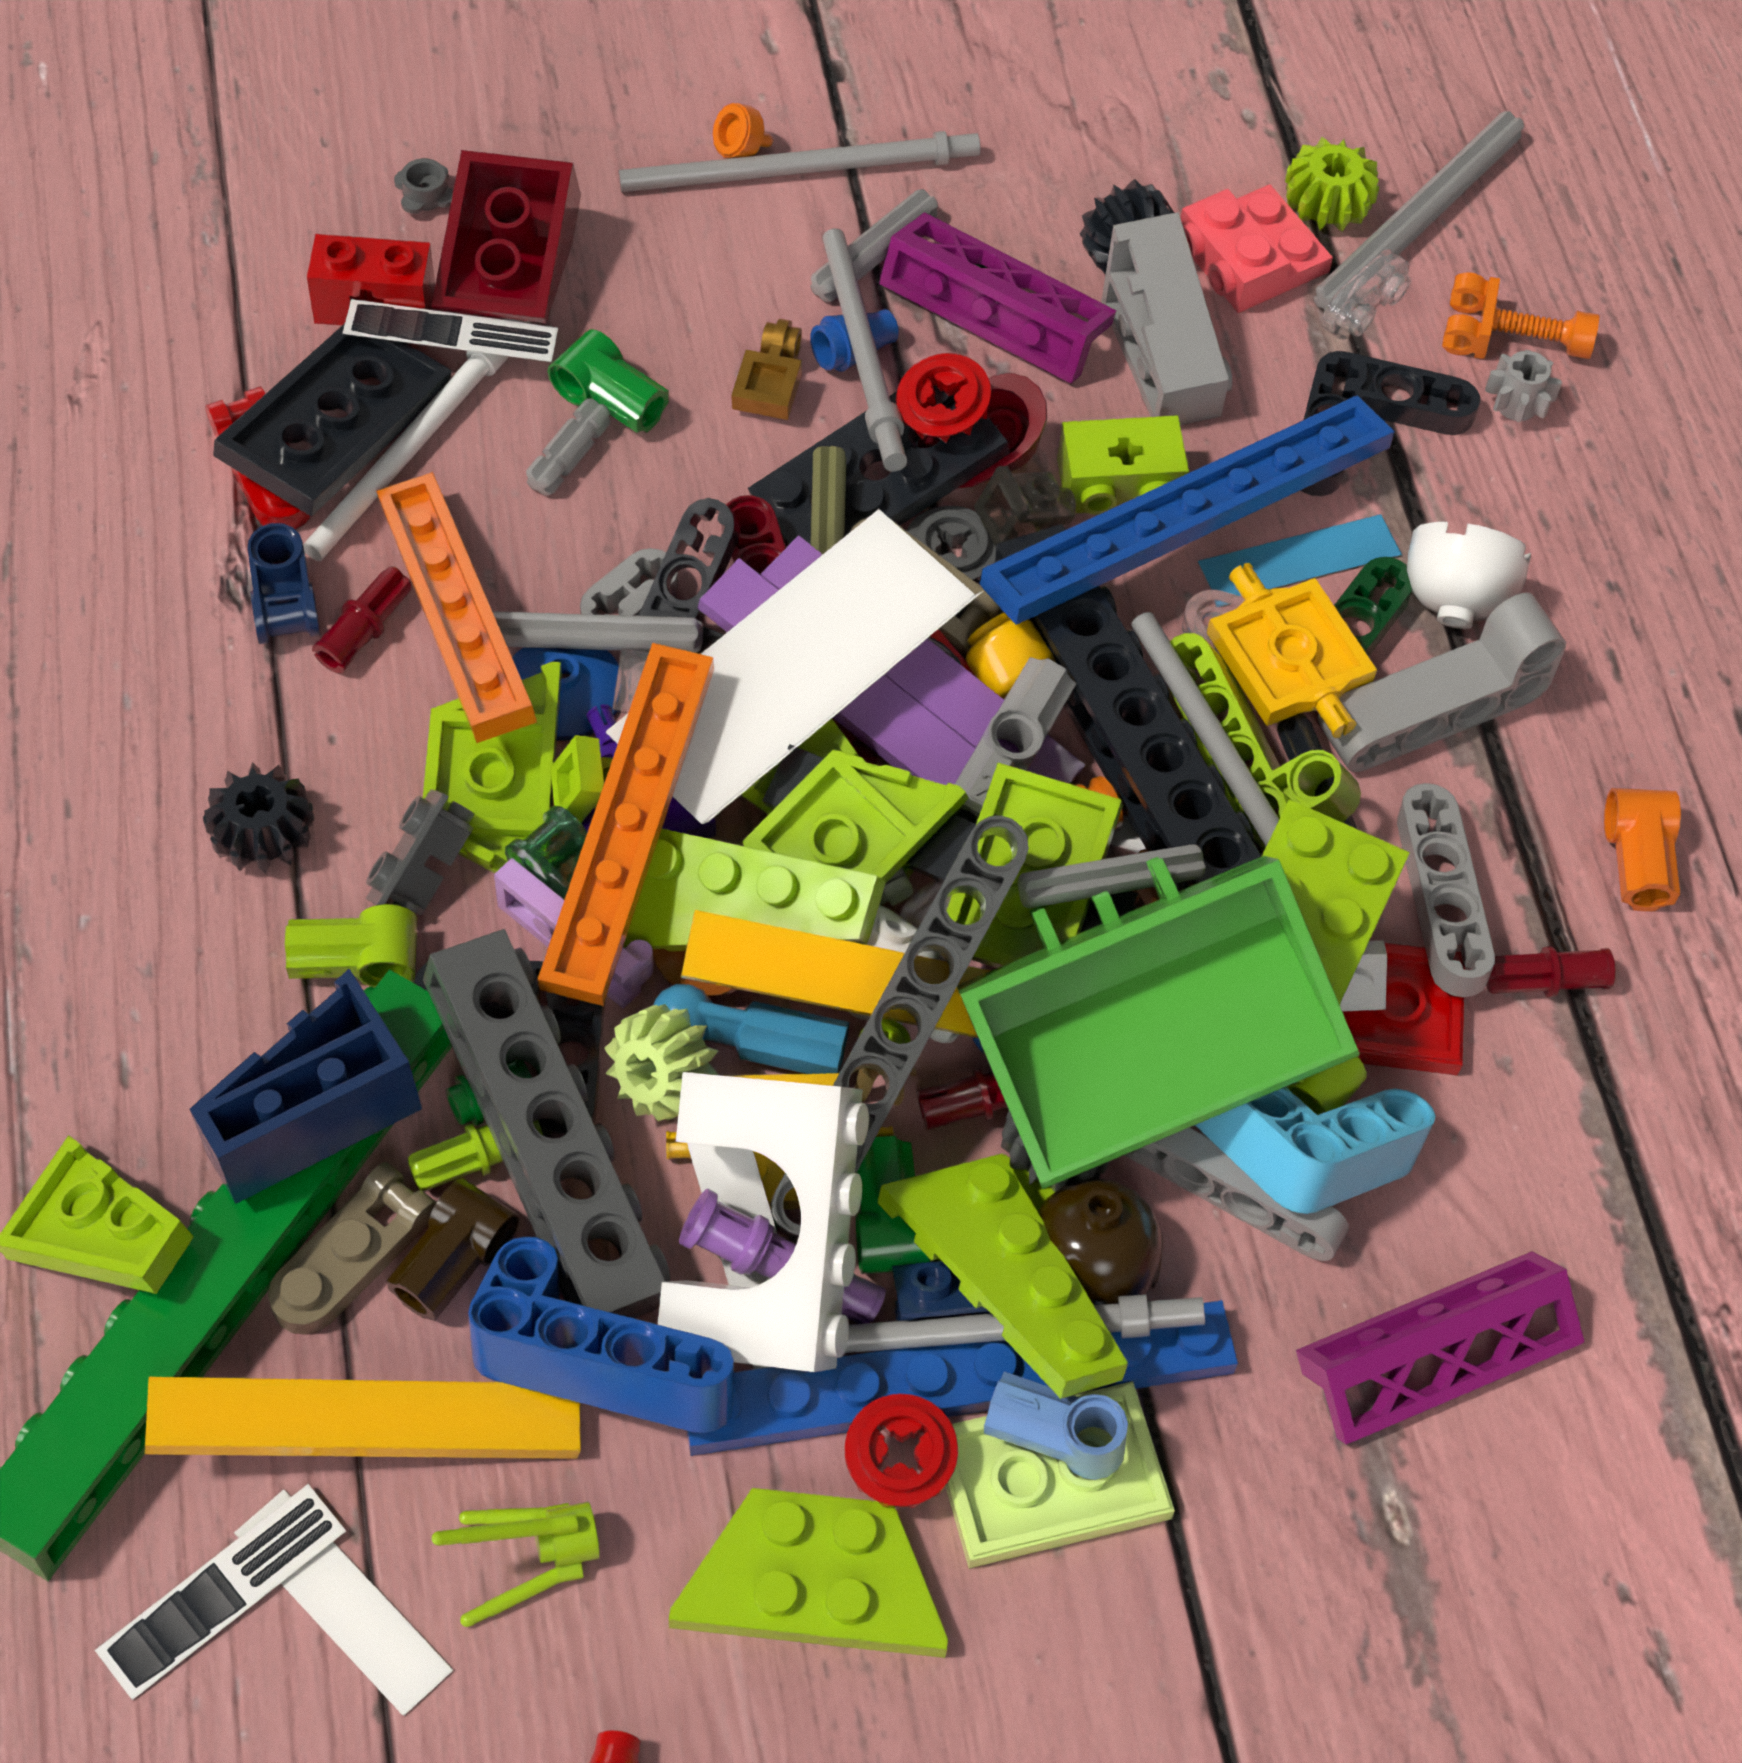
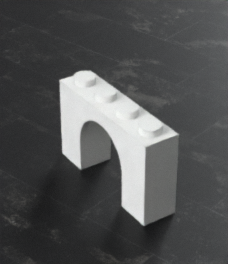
[658,1072,869,1372]

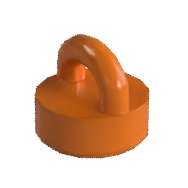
[712,103,773,158]

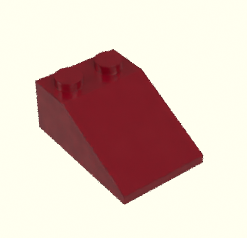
[431,150,581,323]

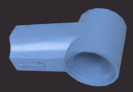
[984,1372,1128,1480]

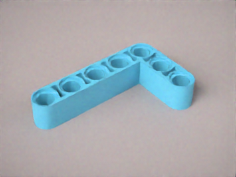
[1195,1087,1436,1214]

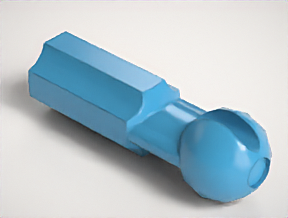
[654,984,850,1074]

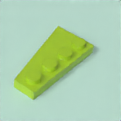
[623,829,886,951]
[877,1153,1128,1399]

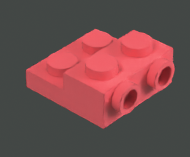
[1180,184,1333,313]

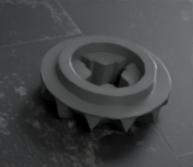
[907,506,999,583]

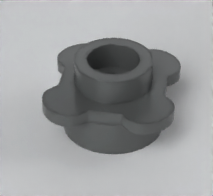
[394,158,453,214]

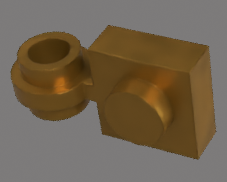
[731,318,802,420]

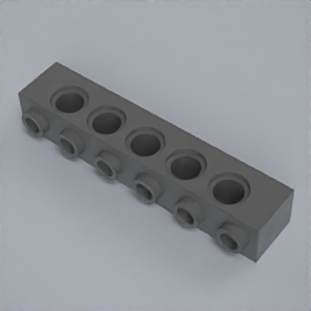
[423,929,670,1318]

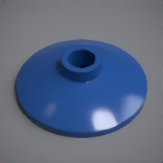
[512,647,624,741]

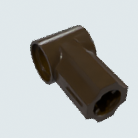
[386,1178,520,1321]

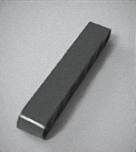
[771,815,1029,1238]

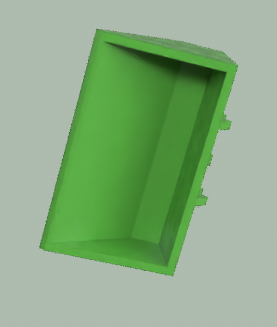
[957,855,1359,1189]

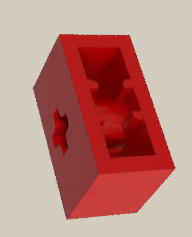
[307,234,435,326]

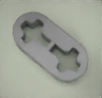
[580,548,678,616]

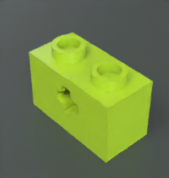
[1057,415,1189,515]

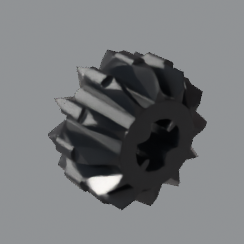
[1079,179,1175,274]
[203,762,315,874]

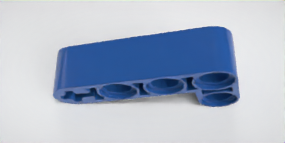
[468,1237,734,1433]

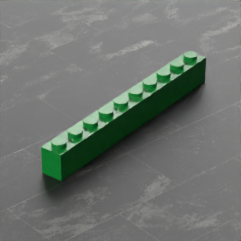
[0,969,452,1582]

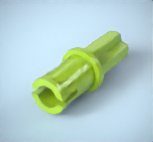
[408,1120,543,1191]

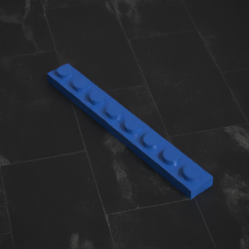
[980,395,1395,625]
[687,1300,1238,1456]

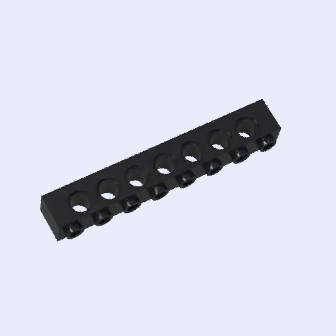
[995,524,1261,892]

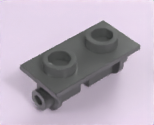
[365,789,475,916]

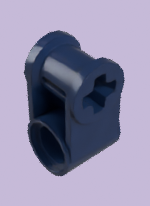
[247,523,321,644]

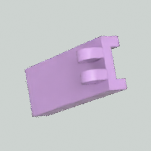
[494,858,653,1009]

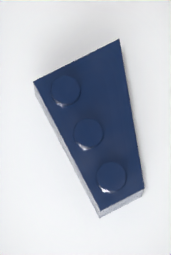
[189,969,422,1204]

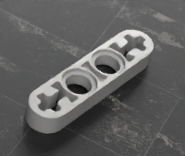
[1397,783,1495,997]
[1125,1128,1349,1261]

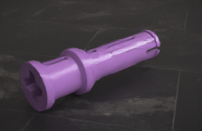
[679,1188,886,1324]

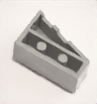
[1101,212,1232,425]

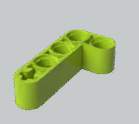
[1170,633,1361,850]

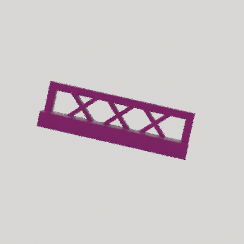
[879,212,1117,384]
[1296,1251,1585,1445]

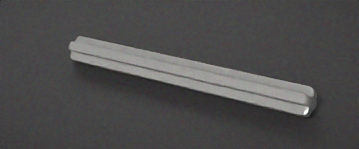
[1314,111,1524,315]

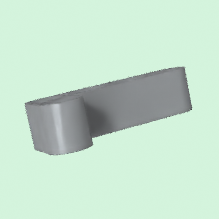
[1317,593,1567,772]

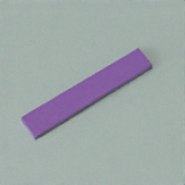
[761,535,1085,784]
[697,558,975,785]

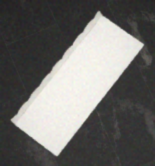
[606,509,983,824]

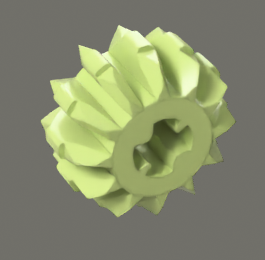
[604,1004,718,1121]

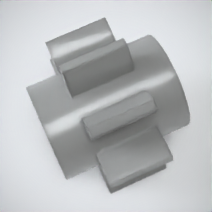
[1485,350,1562,422]

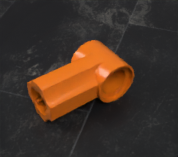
[1604,788,1681,911]

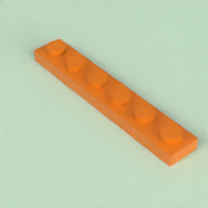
[376,472,537,743]
[538,643,714,1006]

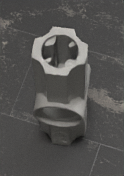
[954,657,1076,824]

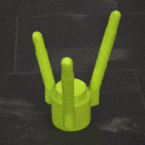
[432,1502,599,1627]

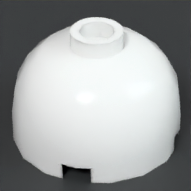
[1407,522,1531,629]

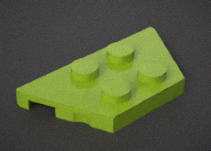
[423,662,562,885]
[743,749,969,882]
[669,1488,948,1658]

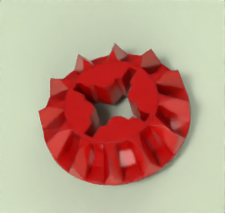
[896,353,993,443]
[845,1394,958,1509]

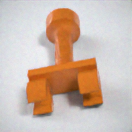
[1442,272,1600,359]

